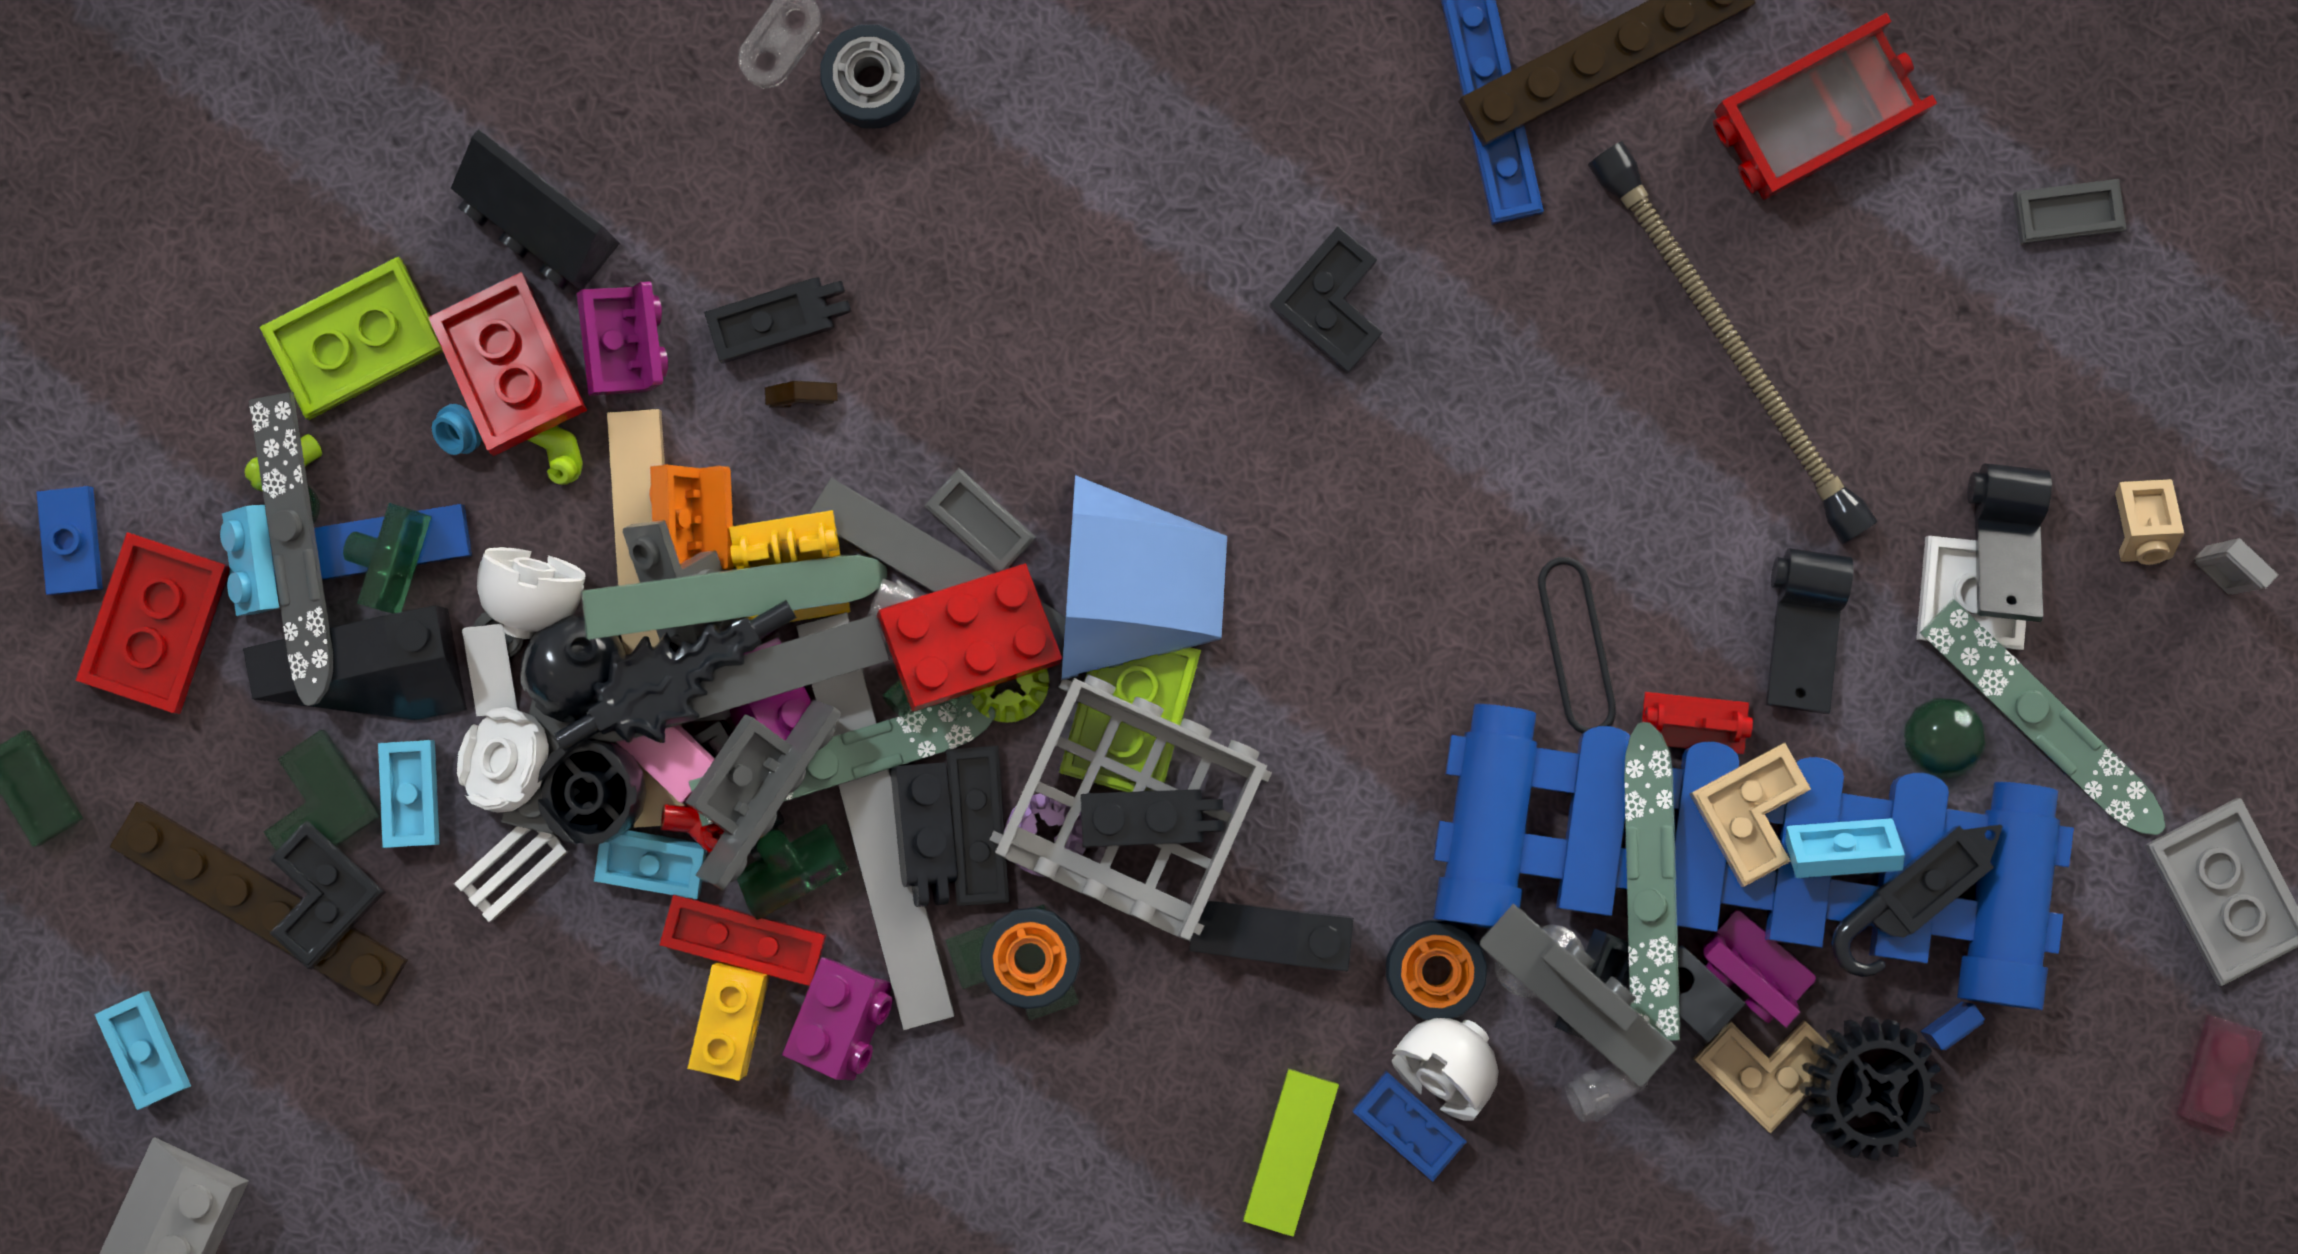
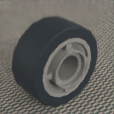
[820,25,920,128]

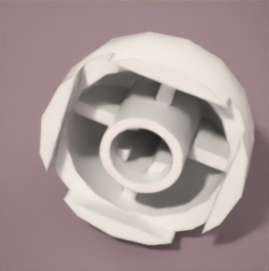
[477,547,585,639]
[1392,1018,1499,1120]

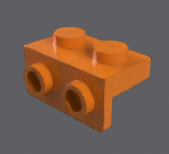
[649,465,734,571]

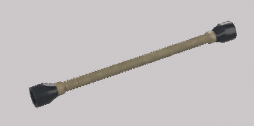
[1588,141,1877,544]

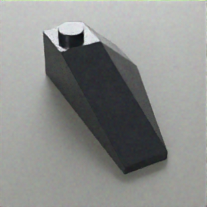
[243,605,467,720]

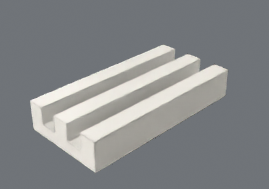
[454,826,569,922]

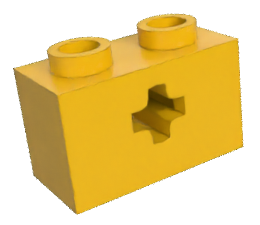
[687,962,770,1081]

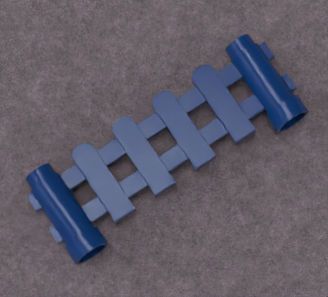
[1433,704,2074,1010]

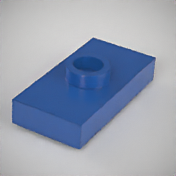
[36,486,103,596]
[1352,1071,1467,1182]

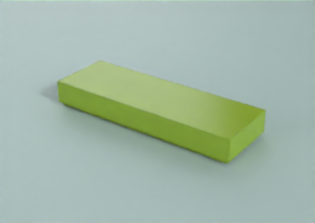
[1243,1068,1339,1237]

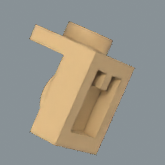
[2115,479,2184,565]

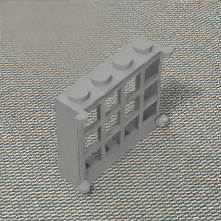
[990,675,1272,941]

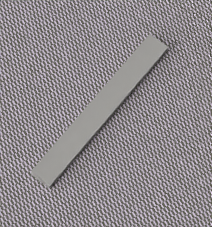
[796,612,955,1030]

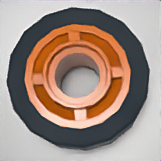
[980,907,1081,1009]
[1386,920,1487,1020]

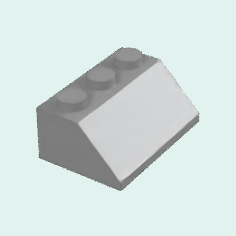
[99,1137,249,1254]

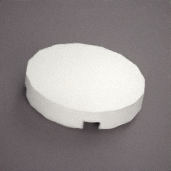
[457,707,549,813]

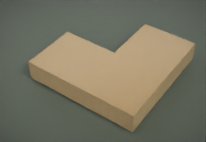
[1690,743,1811,887]
[1693,1020,1829,1134]

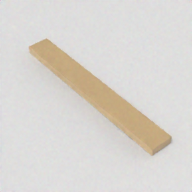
[607,409,687,828]

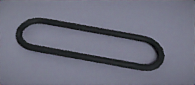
[1538,557,1616,733]

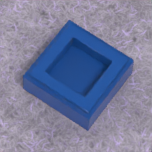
[1920,1001,1985,1051]

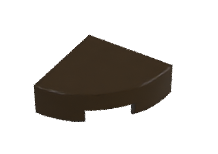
[764,381,838,408]

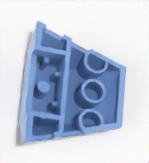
[1062,475,1227,680]

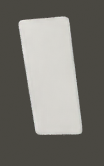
[462,624,518,716]

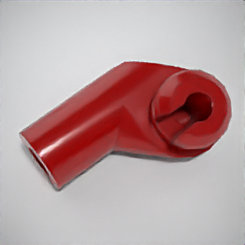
[661,804,724,852]

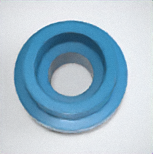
[432,404,482,455]

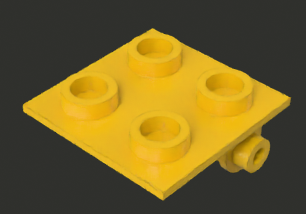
[729,510,851,622]

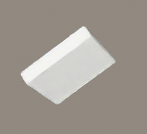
[1916,536,2026,650]

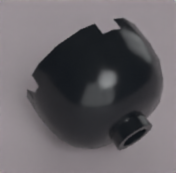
[521,615,626,723]
[537,739,646,845]

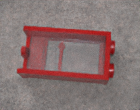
[1713,13,1937,201]

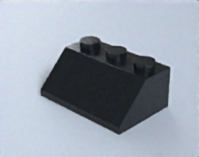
[450,129,620,290]

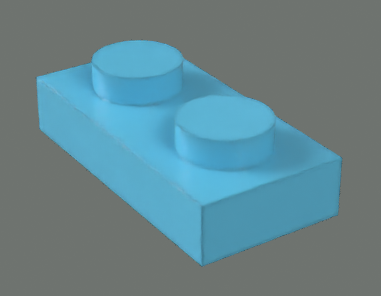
[220,505,279,616]
[378,740,440,848]
[1785,818,1905,878]
[594,830,707,899]
[94,991,191,1110]

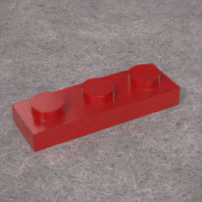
[659,894,827,986]

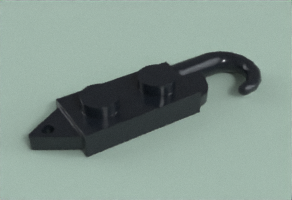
[1832,824,2002,977]

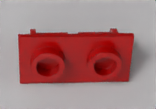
[1642,692,1753,754]

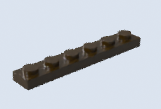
[1458,0,1756,147]
[110,802,408,1006]

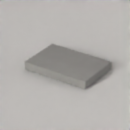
[2144,798,2298,986]

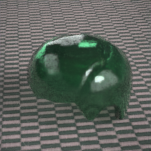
[1904,698,1985,779]

